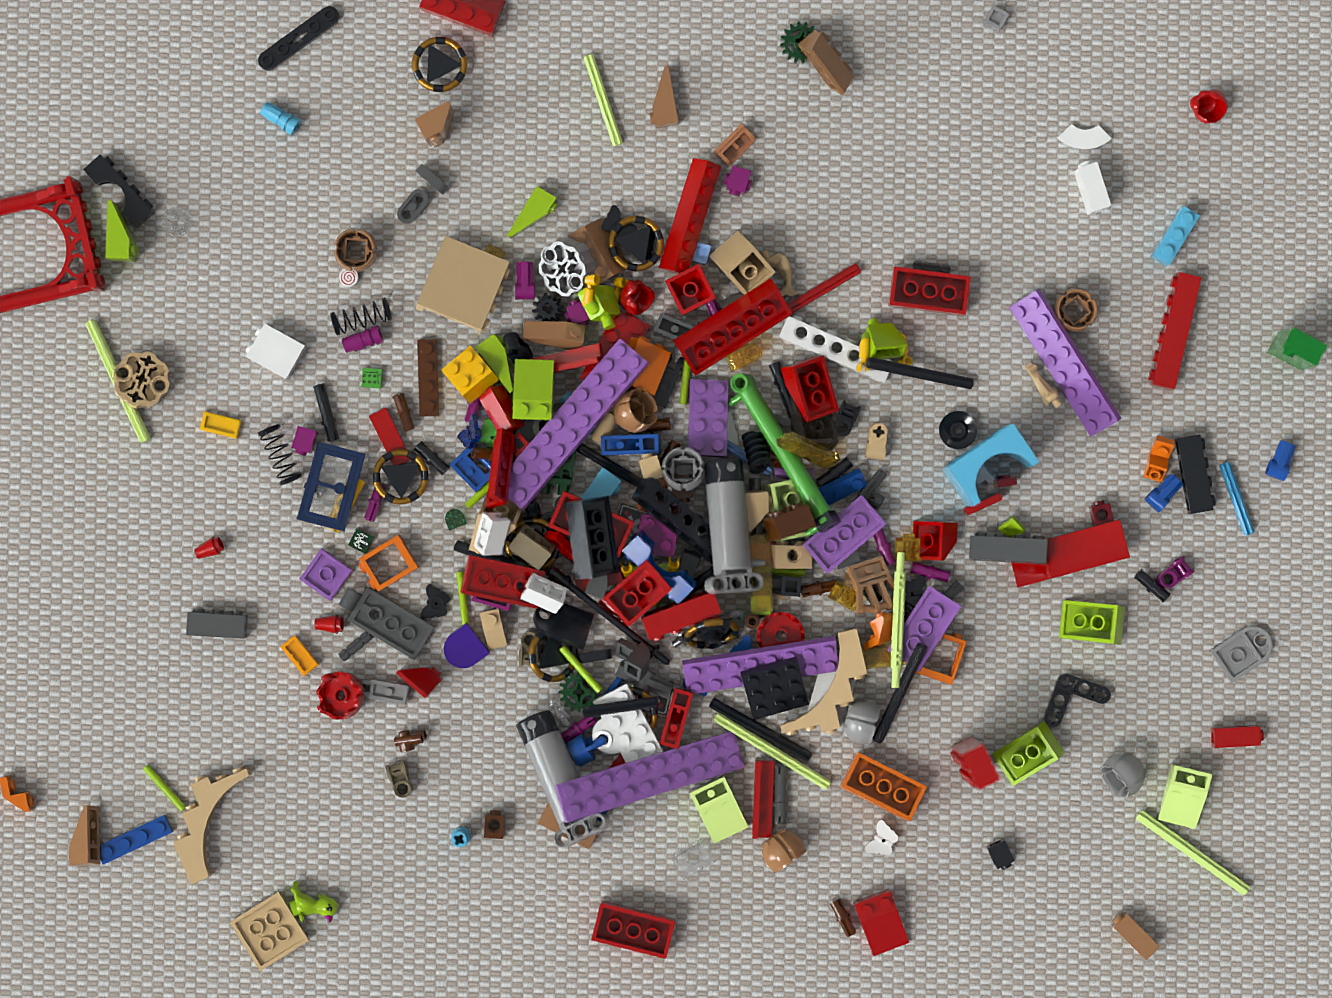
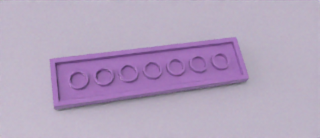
[1009,288,1122,437]
[682,636,838,694]

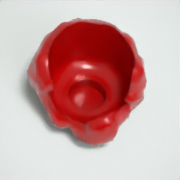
[1190,89,1229,124]
[620,280,655,315]

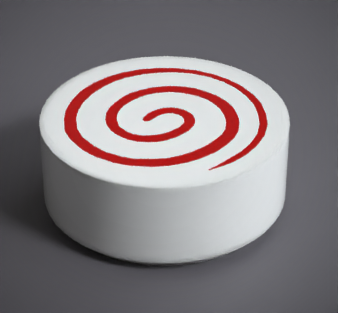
[339,269,359,287]

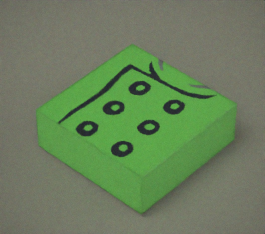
[361,368,382,389]

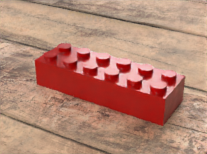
[950,736,1001,790]

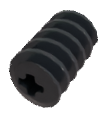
[741,431,772,474]

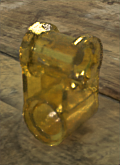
[725,344,762,372]

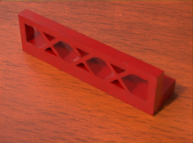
[531,343,604,373]
[486,427,515,509]
[752,760,774,839]

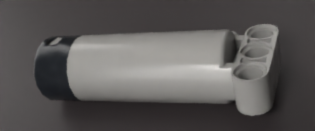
[704,458,765,594]
[516,710,610,847]

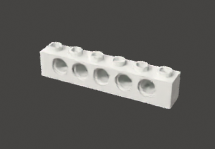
[778,315,893,384]

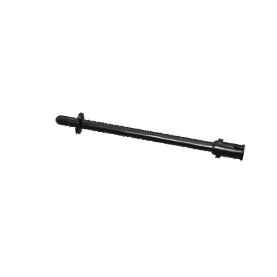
[546,565,670,665]

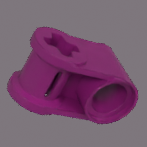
[1157,555,1195,588]

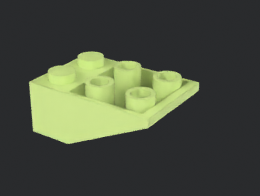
[1157,764,1212,829]
[689,775,748,844]

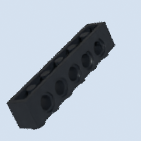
[631,477,713,565]

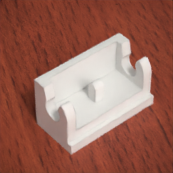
[474,512,510,556]
[521,573,568,614]

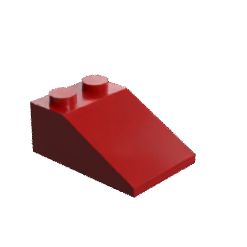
[781,355,839,422]
[603,560,672,627]
[853,889,909,956]

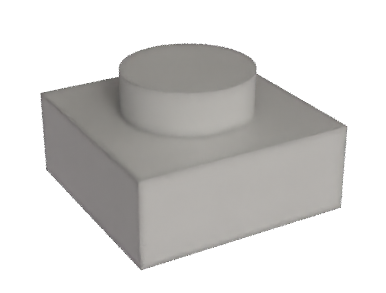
[983,5,1009,32]

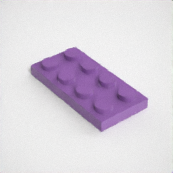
[688,379,728,457]
[802,495,886,574]
[887,586,962,671]

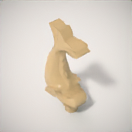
[760,249,799,297]
[1024,362,1062,409]

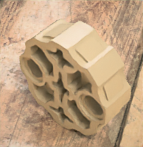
[113,351,170,409]

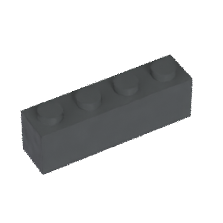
[969,532,1049,565]

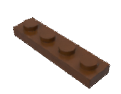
[417,339,439,417]

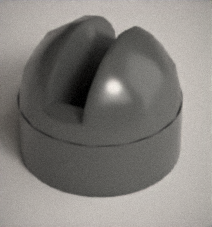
[869,493,885,510]

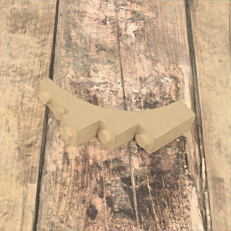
[780,628,867,735]
[173,766,252,885]

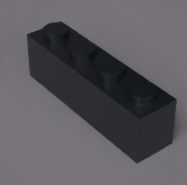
[1175,434,1216,514]

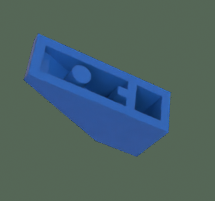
[601,433,662,455]

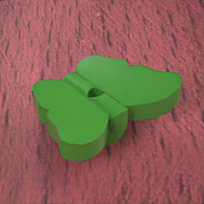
[477,418,497,448]

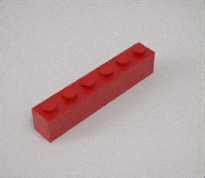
[659,158,721,274]
[1148,272,1202,390]

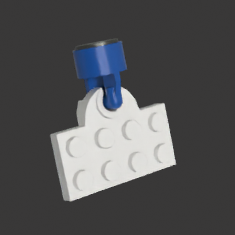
[567,683,664,767]

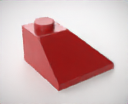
[665,264,716,315]
[912,521,958,561]
[396,667,443,698]

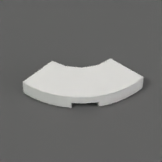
[1057,124,1112,150]

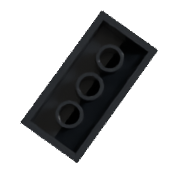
[565,496,619,579]

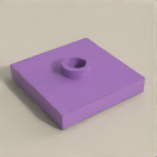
[299,548,353,601]

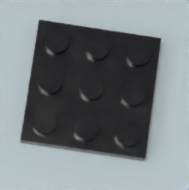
[740,656,809,720]

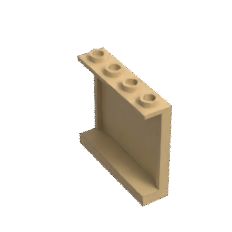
[415,236,511,335]

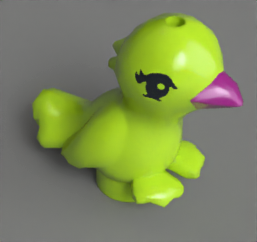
[289,881,338,922]

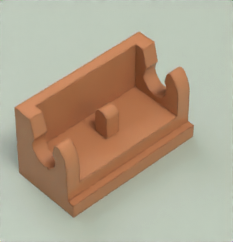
[714,124,756,167]

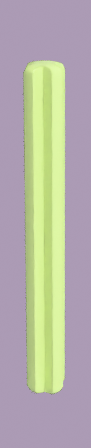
[584,54,622,146]

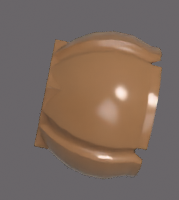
[334,228,378,272]
[1054,288,1098,332]
[614,388,658,433]
[762,829,807,873]

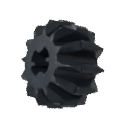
[532,293,565,322]

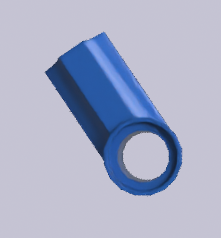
[1265,440,1296,481]
[1144,474,1183,513]

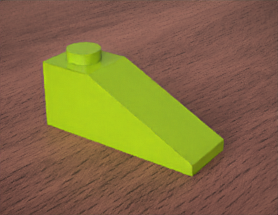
[507,186,558,239]
[475,334,514,394]

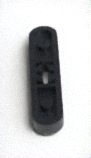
[258,6,340,71]

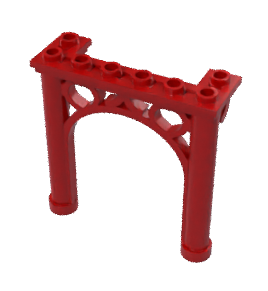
[0,176,106,313]

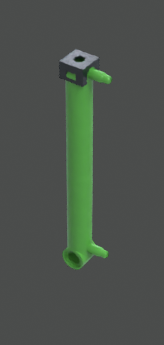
[728,374,842,536]

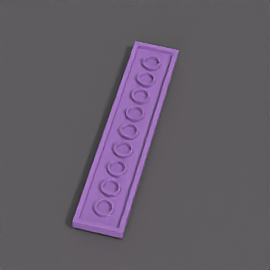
[508,339,649,511]
[555,731,744,823]

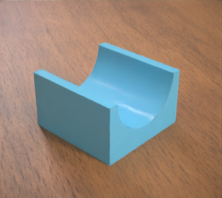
[941,423,1039,507]

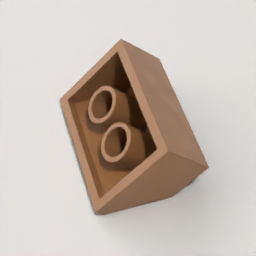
[797,30,853,95]
[415,101,455,148]
[568,218,628,285]

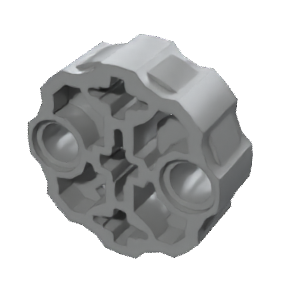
[538,237,596,296]

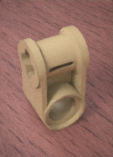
[865,423,887,460]

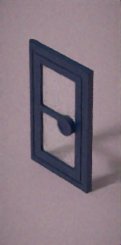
[297,442,366,532]

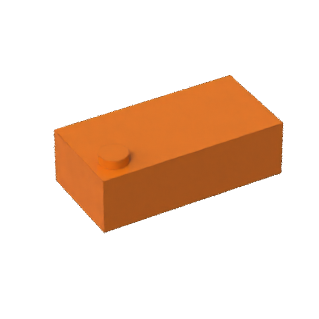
[839,752,927,822]

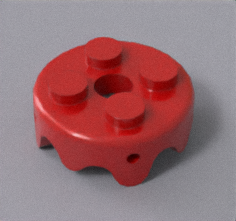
[756,612,805,648]
[316,671,364,719]

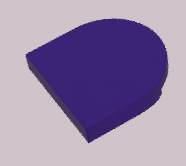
[444,622,490,668]

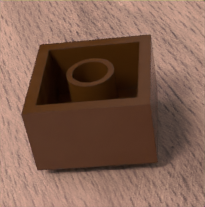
[762,502,816,541]

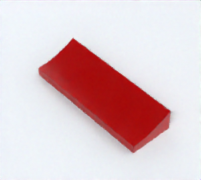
[673,278,792,376]
[1011,519,1130,588]

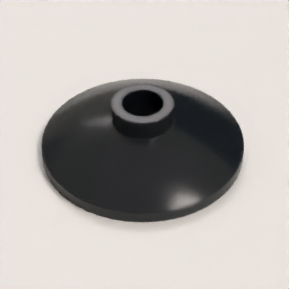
[939,411,977,449]

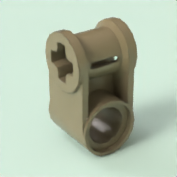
[519,630,539,667]
[385,759,413,798]

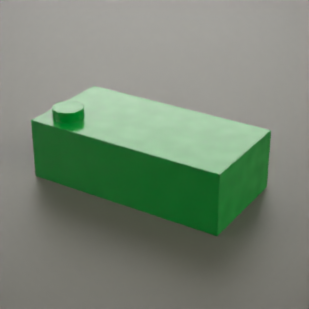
[1267,327,1328,370]

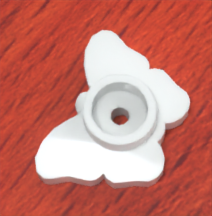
[865,820,898,855]

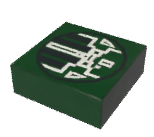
[348,528,374,554]

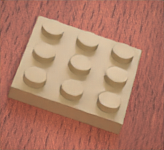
[229,891,310,971]

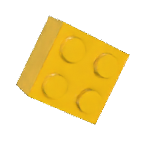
[441,345,499,404]

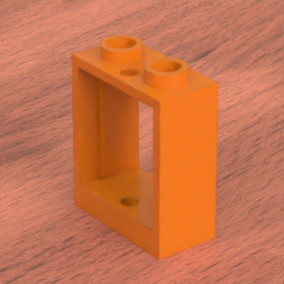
[358,535,419,592]
[915,633,967,685]

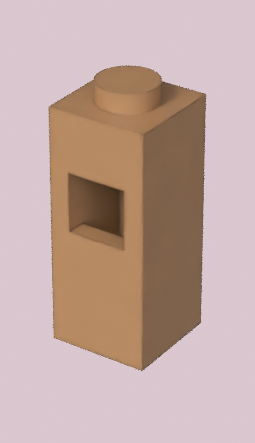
[1111,912,1160,960]

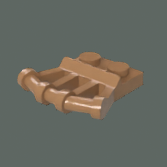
[846,556,906,615]

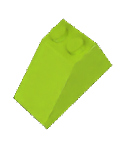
[106,200,139,262]
[513,359,554,420]
[1059,600,1125,645]
[992,721,1065,786]

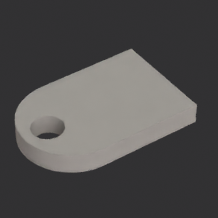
[1210,626,1272,683]

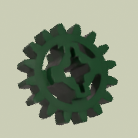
[780,22,819,64]
[558,672,600,713]

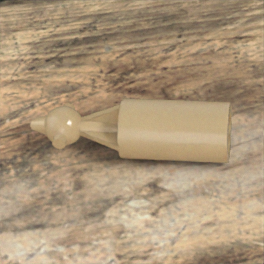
[591,406,616,444]

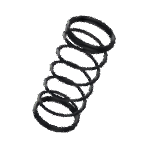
[330,297,392,336]
[257,424,302,486]

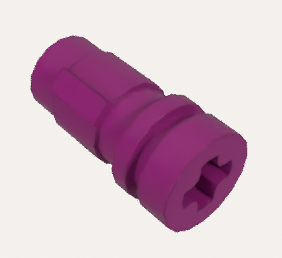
[342,325,384,353]

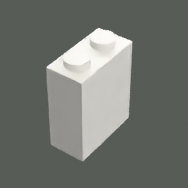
[1074,160,1111,215]
[246,323,307,380]

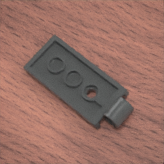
[339,586,435,660]

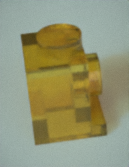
[895,534,922,561]
[828,581,856,612]

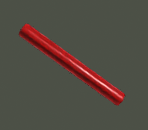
[787,263,861,314]

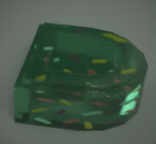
[445,509,467,531]

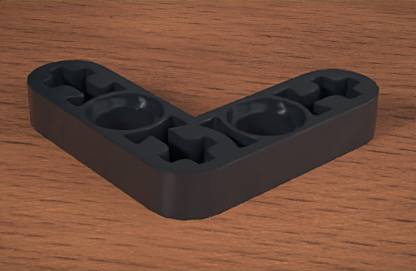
[1044,673,1111,727]

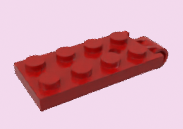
[580,310,650,380]
[460,555,546,609]

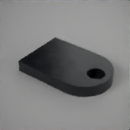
[533,603,594,650]

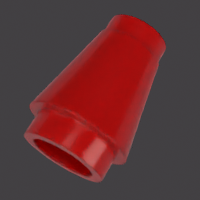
[194,537,224,559]
[314,615,344,634]

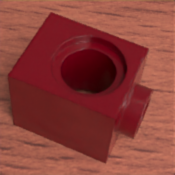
[1089,500,1114,526]

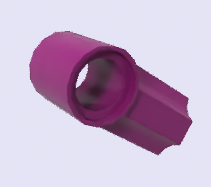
[515,262,535,300]

